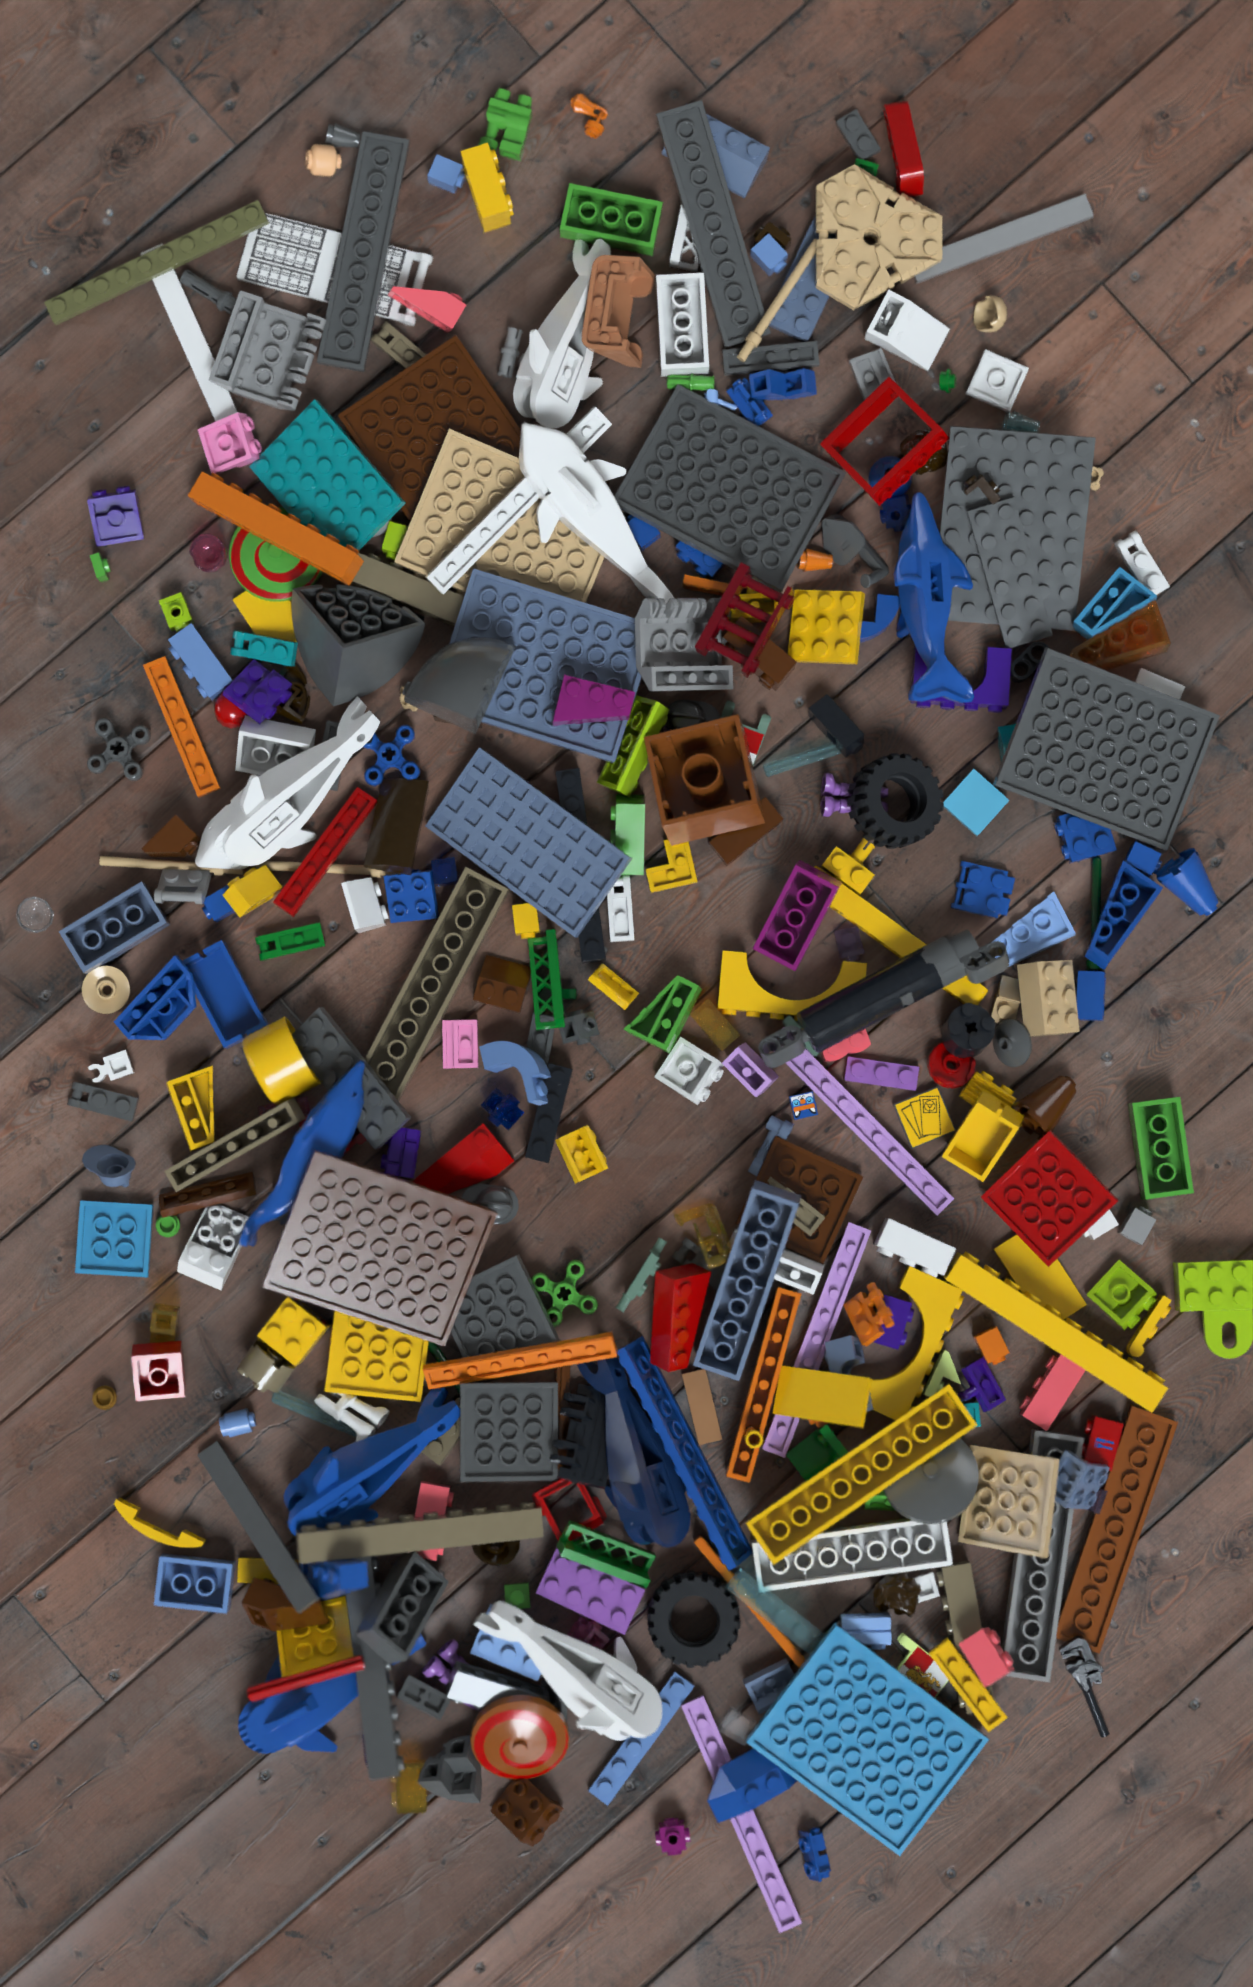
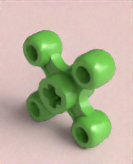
[531,1260,598,1327]

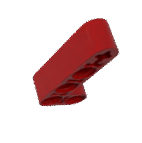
[883,101,924,197]

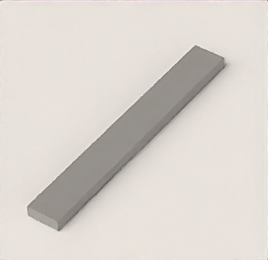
[914,194,1094,284]

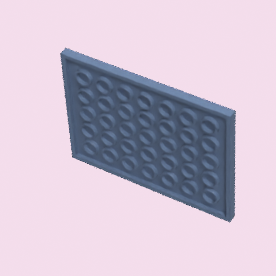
[449,568,641,763]

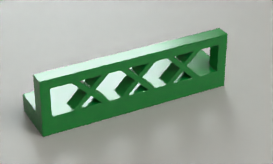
[528,929,565,1030]
[556,1520,656,1588]

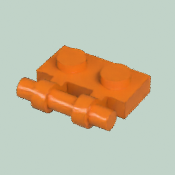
[843,1282,894,1346]

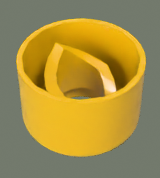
[242,1016,321,1105]

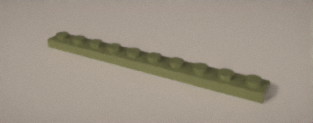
[44,200,270,325]

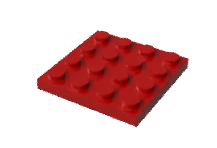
[981,1130,1119,1267]

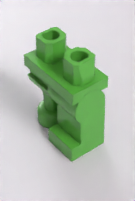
[478,88,532,161]

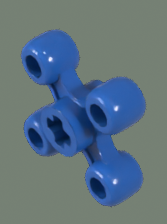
[363,724,420,786]

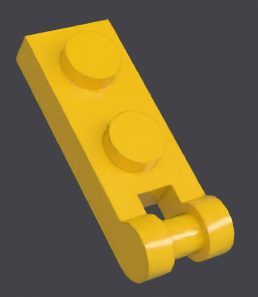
[1126,1294,1172,1357]

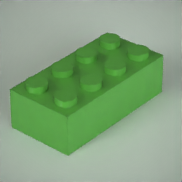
[560,183,663,256]
[1128,1097,1194,1200]

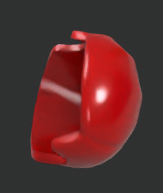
[214,692,248,729]

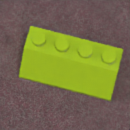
[597,695,669,797]

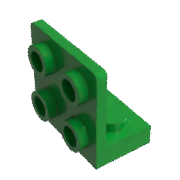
[786,1424,849,1482]

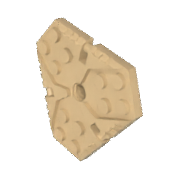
[816,164,942,310]

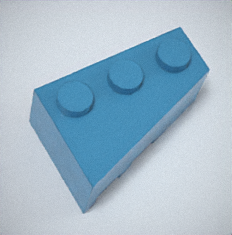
[1073,567,1157,643]

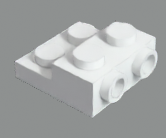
[655,1037,724,1105]

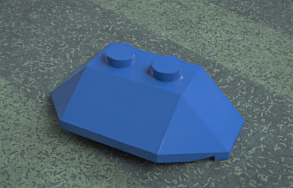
[114,955,197,1040]
[707,1748,797,1823]

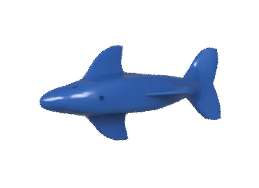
[894,492,974,703]
[239,1060,365,1247]

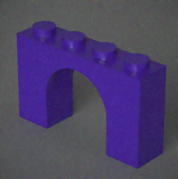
[911,645,1012,713]

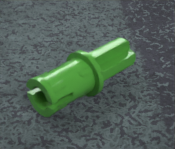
[667,373,714,391]

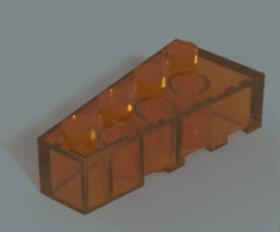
[1070,600,1171,671]

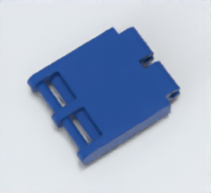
[950,861,1015,919]

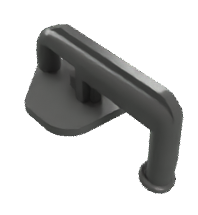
[822,514,889,588]

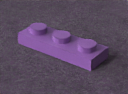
[844,1057,919,1091]

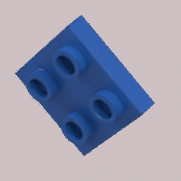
[384,869,439,923]

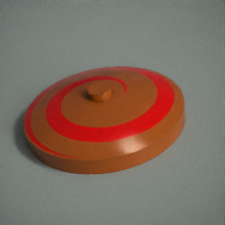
[471,1695,569,1780]

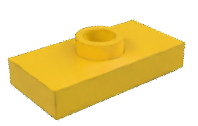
[588,963,639,1010]

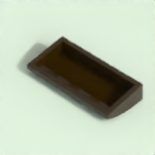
[364,778,429,875]

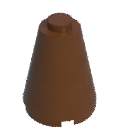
[1011,1076,1077,1140]

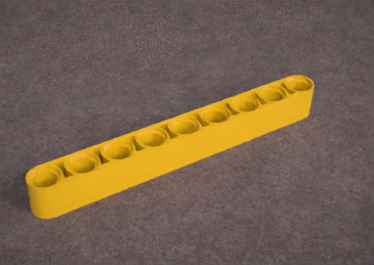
[814,866,988,1005]

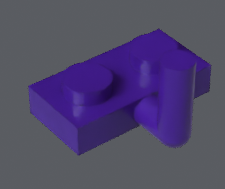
[956,1357,1006,1412]

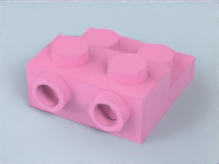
[198,412,262,475]

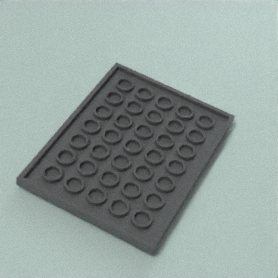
[614,384,846,593]
[939,426,1096,630]
[993,648,1220,851]

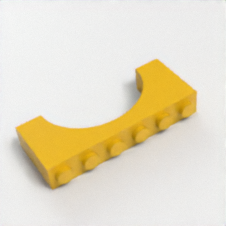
[717,951,867,1021]
[859,1266,964,1420]

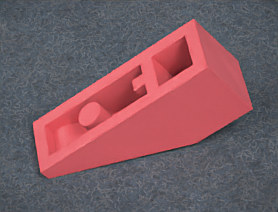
[388,286,466,334]

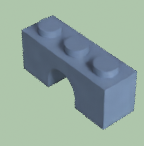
[824,1335,873,1412]

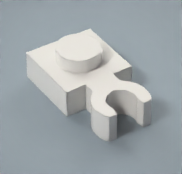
[88,1050,135,1082]

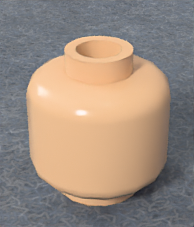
[305,144,341,177]

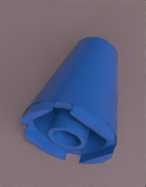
[1156,848,1219,916]

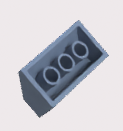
[662,103,770,199]

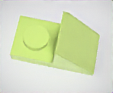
[922,1349,961,1397]

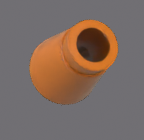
[797,548,833,572]

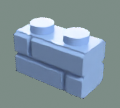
[840,1613,891,1650]

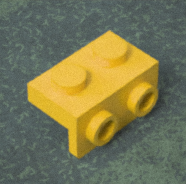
[555,1125,608,1184]

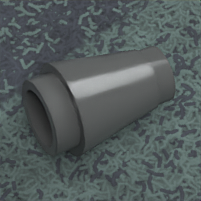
[325,123,361,148]

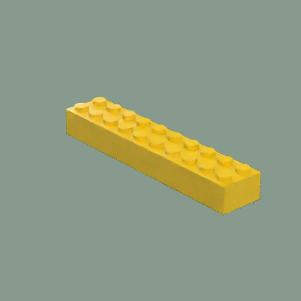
[942,1251,1168,1413]
[746,1385,977,1565]

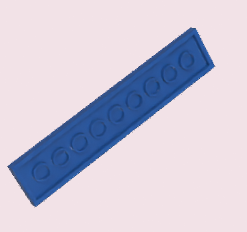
[617,1336,753,1570]

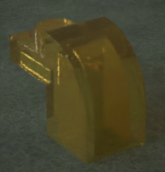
[150,1303,180,1343]

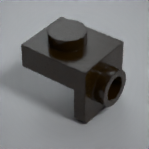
[753,221,792,251]
[962,474,1001,505]

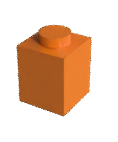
[973,1326,1010,1365]

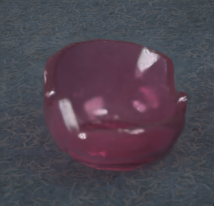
[189,533,228,573]

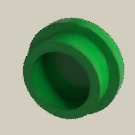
[939,369,956,393]

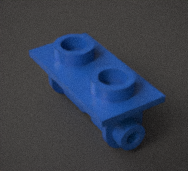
[726,378,773,426]
[798,1827,831,1882]

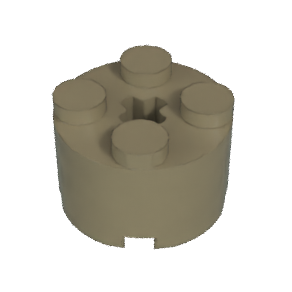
[237,1338,296,1393]

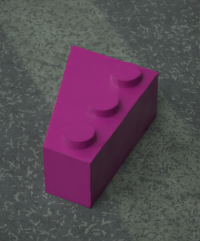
[553,675,635,726]

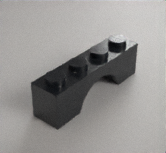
[525,1063,573,1163]

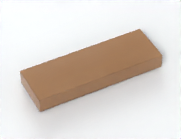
[682,1369,722,1445]

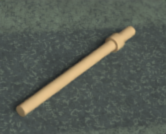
[737,239,817,362]
[100,856,244,876]
[256,861,394,878]

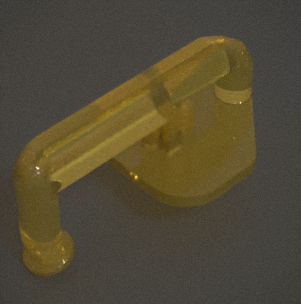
[674,1203,732,1270]

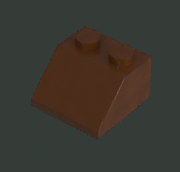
[141,815,201,857]
[473,955,531,1014]

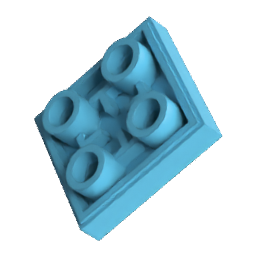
[943,769,1009,836]

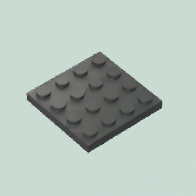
[451,1254,560,1383]
[460,1382,558,1482]

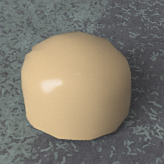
[974,295,1007,332]

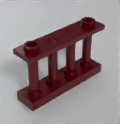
[695,562,795,678]

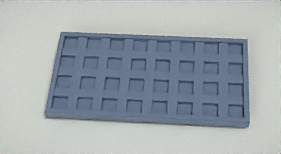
[425,747,632,938]

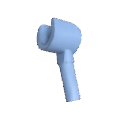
[704,389,737,411]

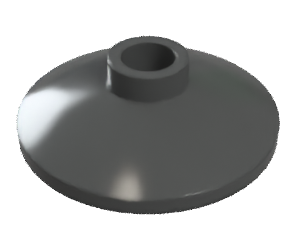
[993,1019,1032,1067]

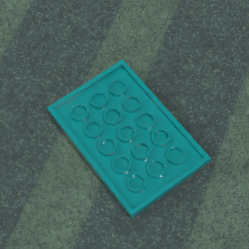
[249,399,406,551]

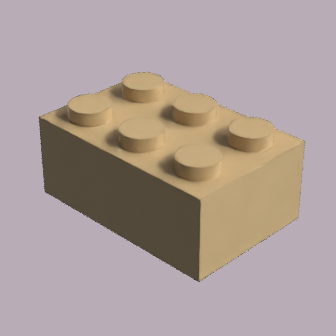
[1017,960,1080,1037]

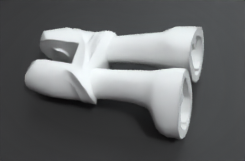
[314,1392,390,1442]

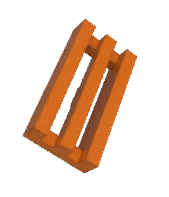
[683,575,729,596]

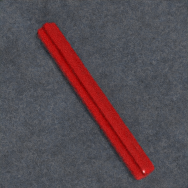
[247,1655,365,1701]

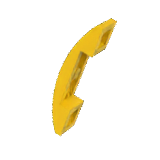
[114,1497,206,1548]

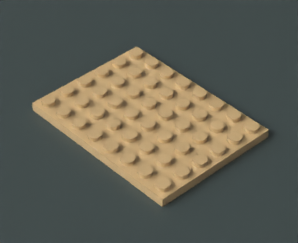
[394,429,623,603]

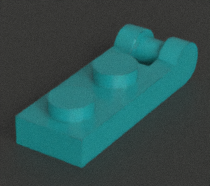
[230,630,298,666]

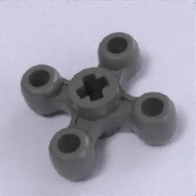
[87,718,151,781]

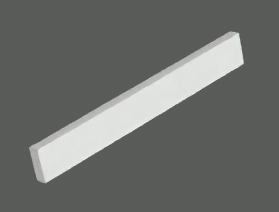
[141,244,237,421]

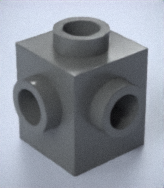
[559,1009,600,1045]

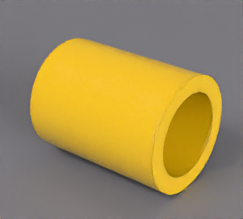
[745,1429,763,1448]

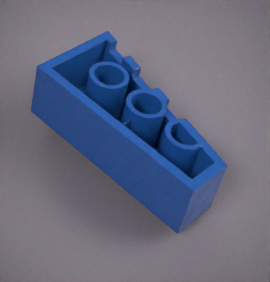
[298,1558,368,1601]

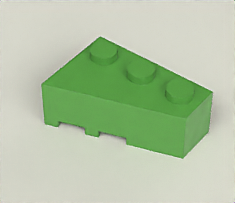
[611,794,645,875]
[624,975,702,1053]

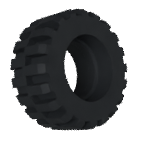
[847,753,944,849]
[647,1570,741,1668]

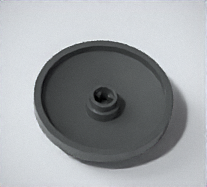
[883,1438,979,1524]

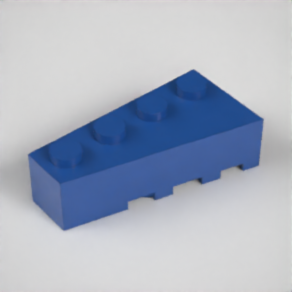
[1085,860,1163,970]

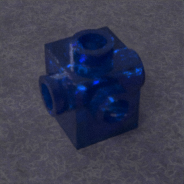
[880,494,912,532]
[480,1087,525,1131]

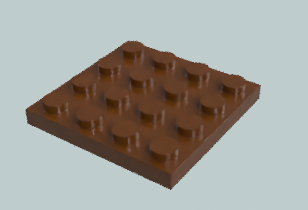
[735,1136,863,1264]

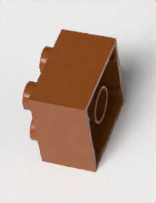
[644,714,765,846]

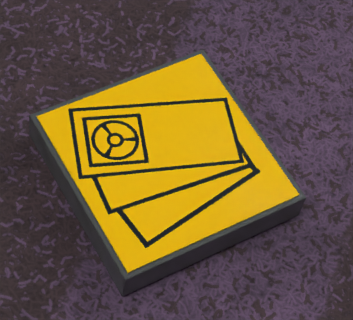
[893,1086,956,1149]

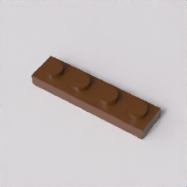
[159,1172,257,1218]

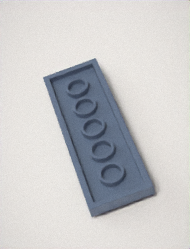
[769,215,836,342]

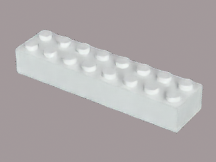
[751,1518,953,1592]

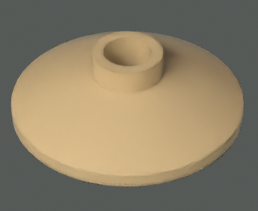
[82,966,130,1014]

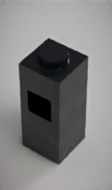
[808,694,864,758]

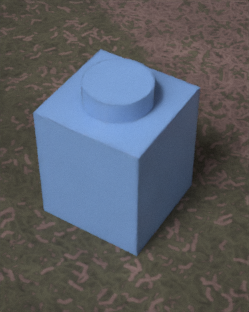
[427,154,466,194]
[750,233,788,276]

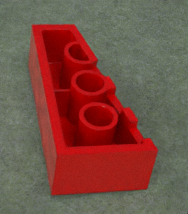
[650,1263,712,1372]

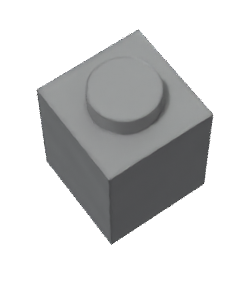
[1118,1206,1156,1245]

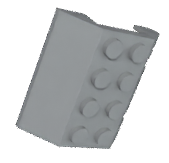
[209,290,326,411]
[635,598,733,691]

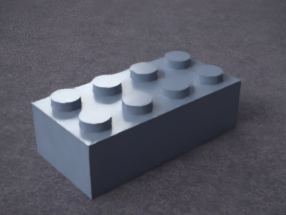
[59,881,170,974]

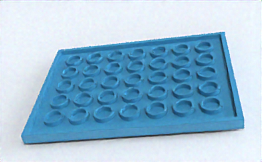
[745,1623,989,1856]

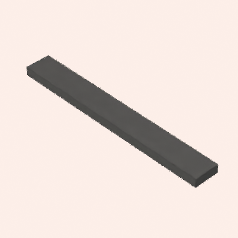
[197,1441,320,1614]

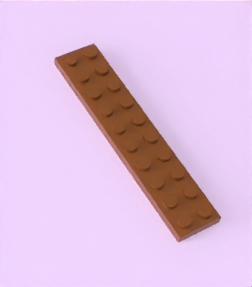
[1056,1406,1178,1654]

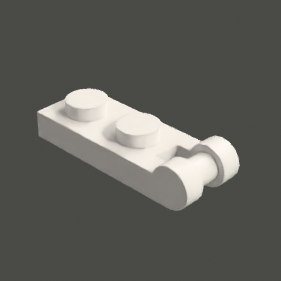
[1114,530,1170,595]
[607,875,634,942]

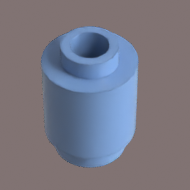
[219,1408,256,1437]

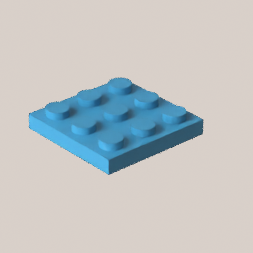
[75,1200,154,1277]

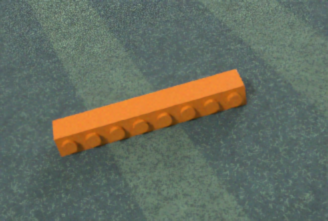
[188,471,364,586]
[725,1287,801,1483]

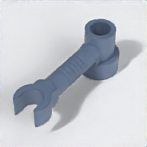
[748,1115,794,1176]

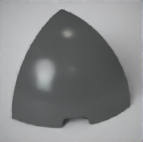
[418,1735,482,1803]

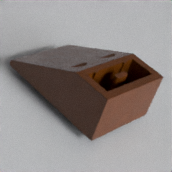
[241,1577,329,1631]

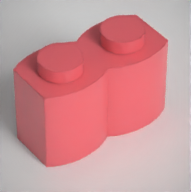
[821,1029,871,1062]

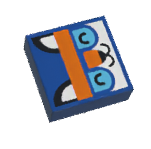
[789,1091,818,1120]

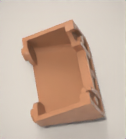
[582,255,655,368]

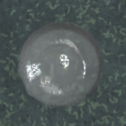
[15,896,54,934]

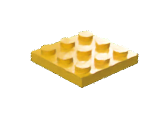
[788,590,865,665]
[276,1596,354,1677]

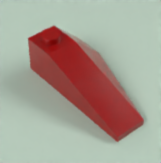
[412,1123,514,1194]

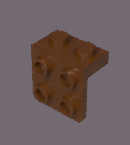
[491,1778,564,1846]

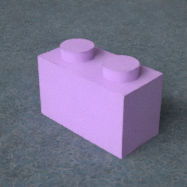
[722,1042,779,1097]

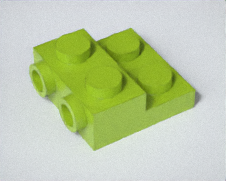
[1086,1260,1157,1330]

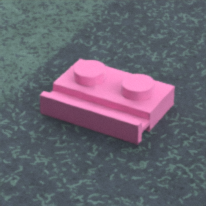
[442,1019,479,1069]

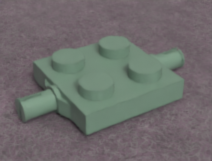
[615,1237,667,1313]

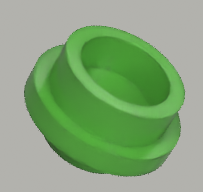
[156,1215,180,1237]

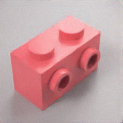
[959,1627,1015,1687]

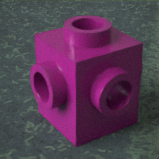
[655,1818,690,1856]

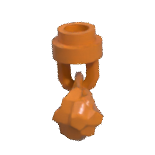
[570,93,608,139]

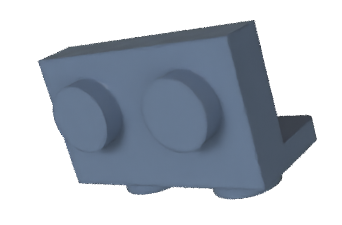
[742,1658,794,1714]

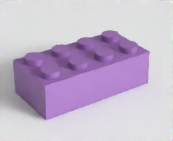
[536,1547,645,1635]

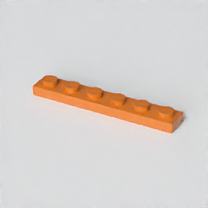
[143,656,221,798]

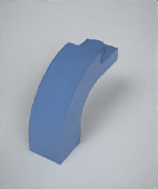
[479,1041,551,1106]

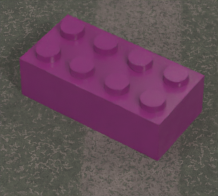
[753,860,842,971]

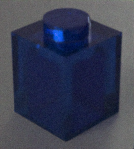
[431,857,459,887]

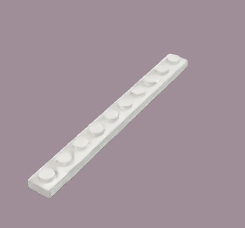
[425,407,612,595]

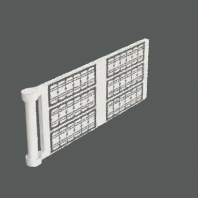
[237,213,433,326]

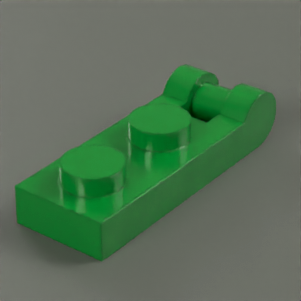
[255,922,326,961]

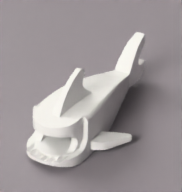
[513,239,611,428]
[473,1601,662,1741]

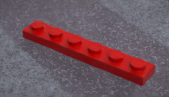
[273,787,377,917]

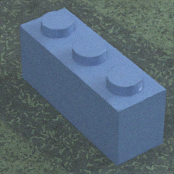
[168,623,233,701]

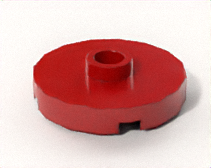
[927,1043,976,1089]

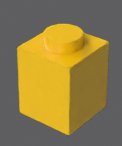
[512,903,540,939]

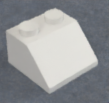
[341,877,389,933]

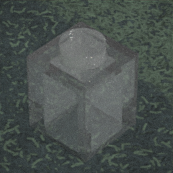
[719,1706,757,1746]

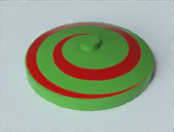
[229,507,322,602]

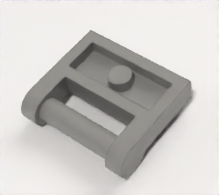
[154,869,211,904]

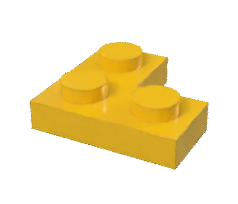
[645,840,698,893]

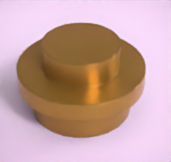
[92,1385,117,1410]

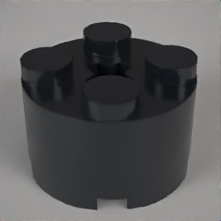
[941,1003,996,1058]

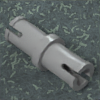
[497,327,523,378]

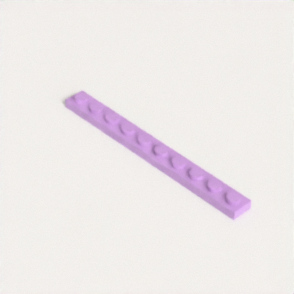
[782,1027,954,1216]
[762,1222,871,1458]
[681,1695,802,1933]

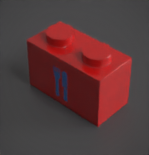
[1081,1415,1124,1471]

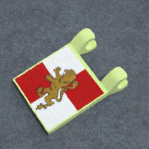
[896,1633,949,1697]

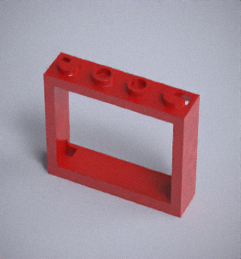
[820,377,949,506]

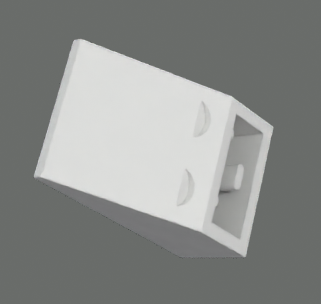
[865,290,950,371]
[177,1204,249,1290]

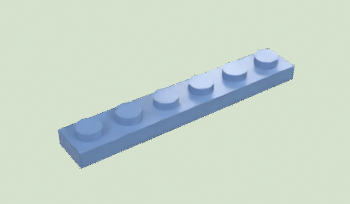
[588,1671,695,1806]

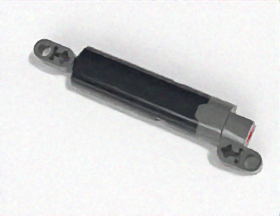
[758,929,1010,1068]

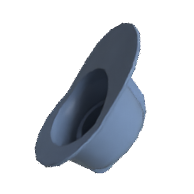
[82,1145,136,1187]

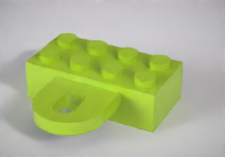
[1173,1259,1253,1359]

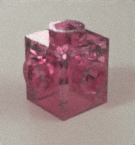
[566,1616,610,1650]

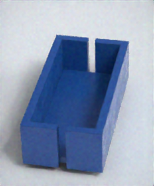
[182,940,269,1049]

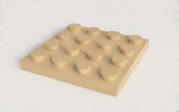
[958,1445,1060,1558]

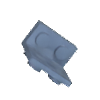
[1055,1450,1110,1510]

